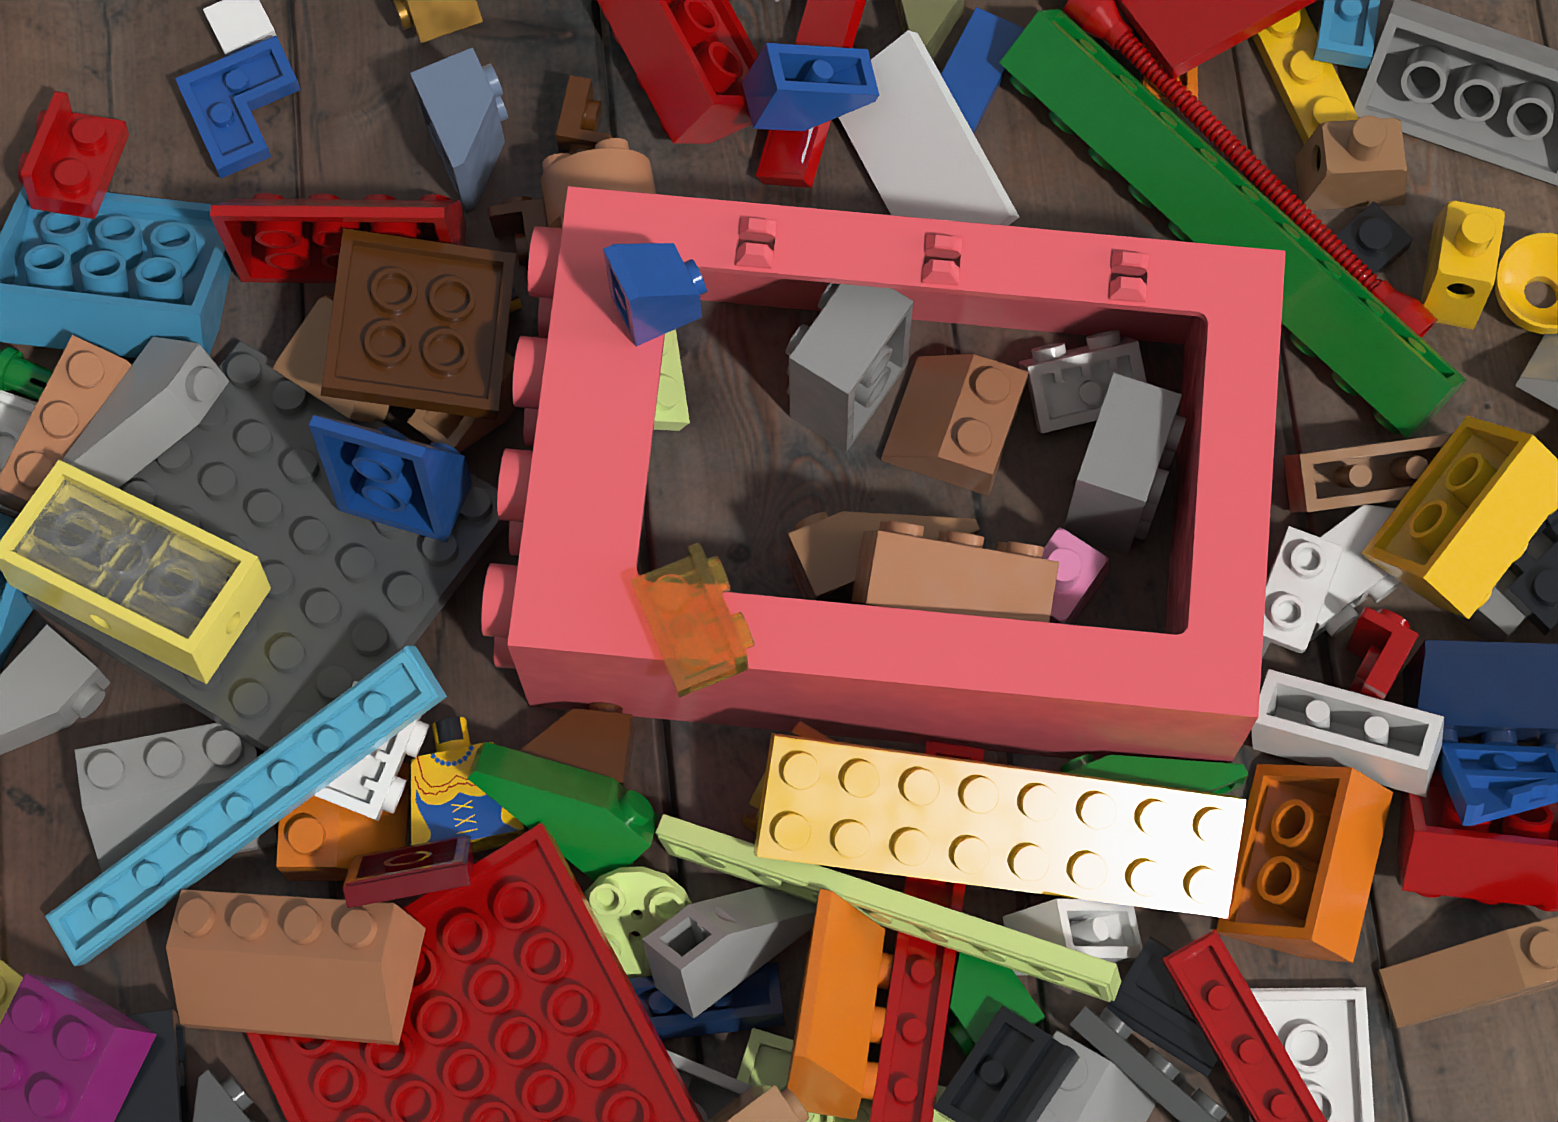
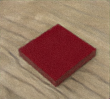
[343,835,475,908]

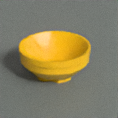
[1494,233,1558,334]

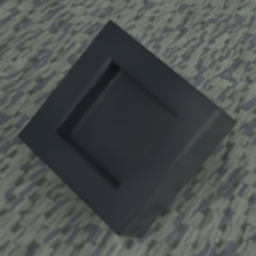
[1336,201,1413,276]

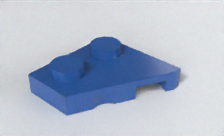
[1436,742,1558,826]

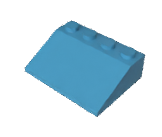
[0,185,233,358]

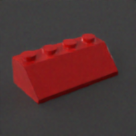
[596,0,758,144]
[1397,770,1558,912]

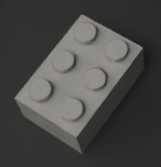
[786,283,913,452]
[1064,372,1187,555]

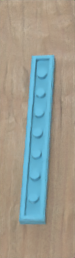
[45,646,447,966]

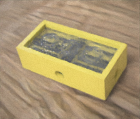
[0,460,271,684]

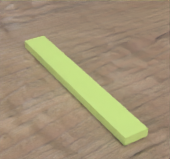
[655,814,1121,1002]

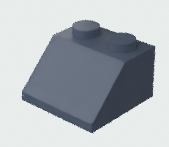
[410,47,509,213]

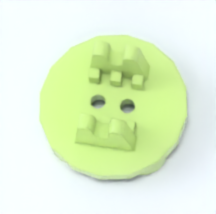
[584,866,692,978]

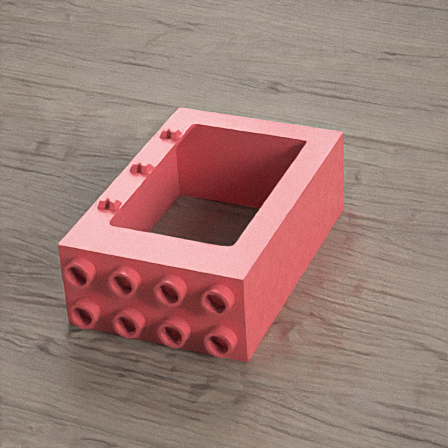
[481,186,1285,763]

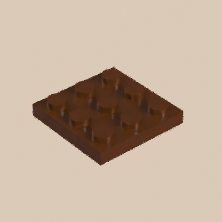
[320,228,516,420]

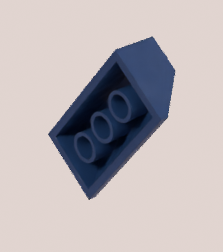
[1403,640,1558,751]

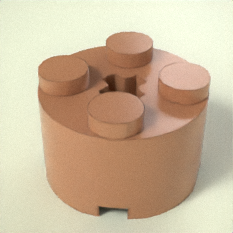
[540,138,656,228]

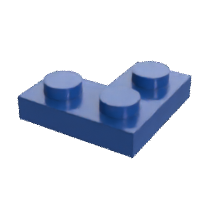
[175,36,301,179]

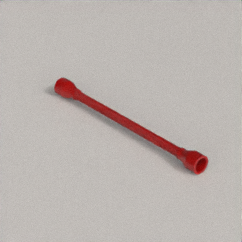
[1063,0,1438,338]

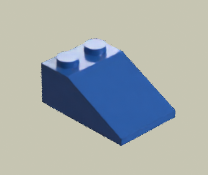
[309,415,472,543]

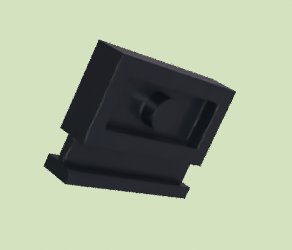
[1107,936,1218,1077]
[933,1006,1080,1122]

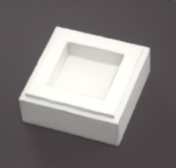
[203,0,277,56]

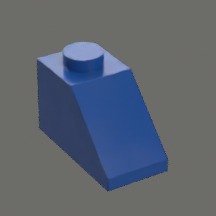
[742,43,880,131]
[603,243,707,347]

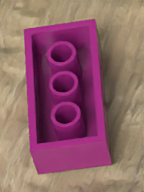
[0,973,157,1122]

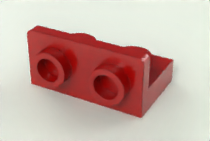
[18,91,129,219]
[1346,607,1419,701]

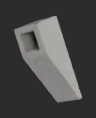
[642,886,816,1018]

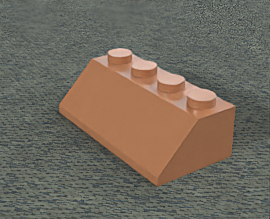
[166,889,426,1045]

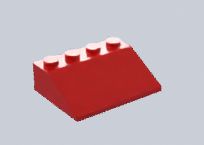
[210,193,466,283]

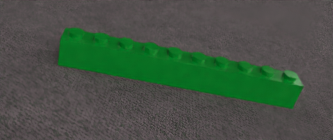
[999,9,1467,438]

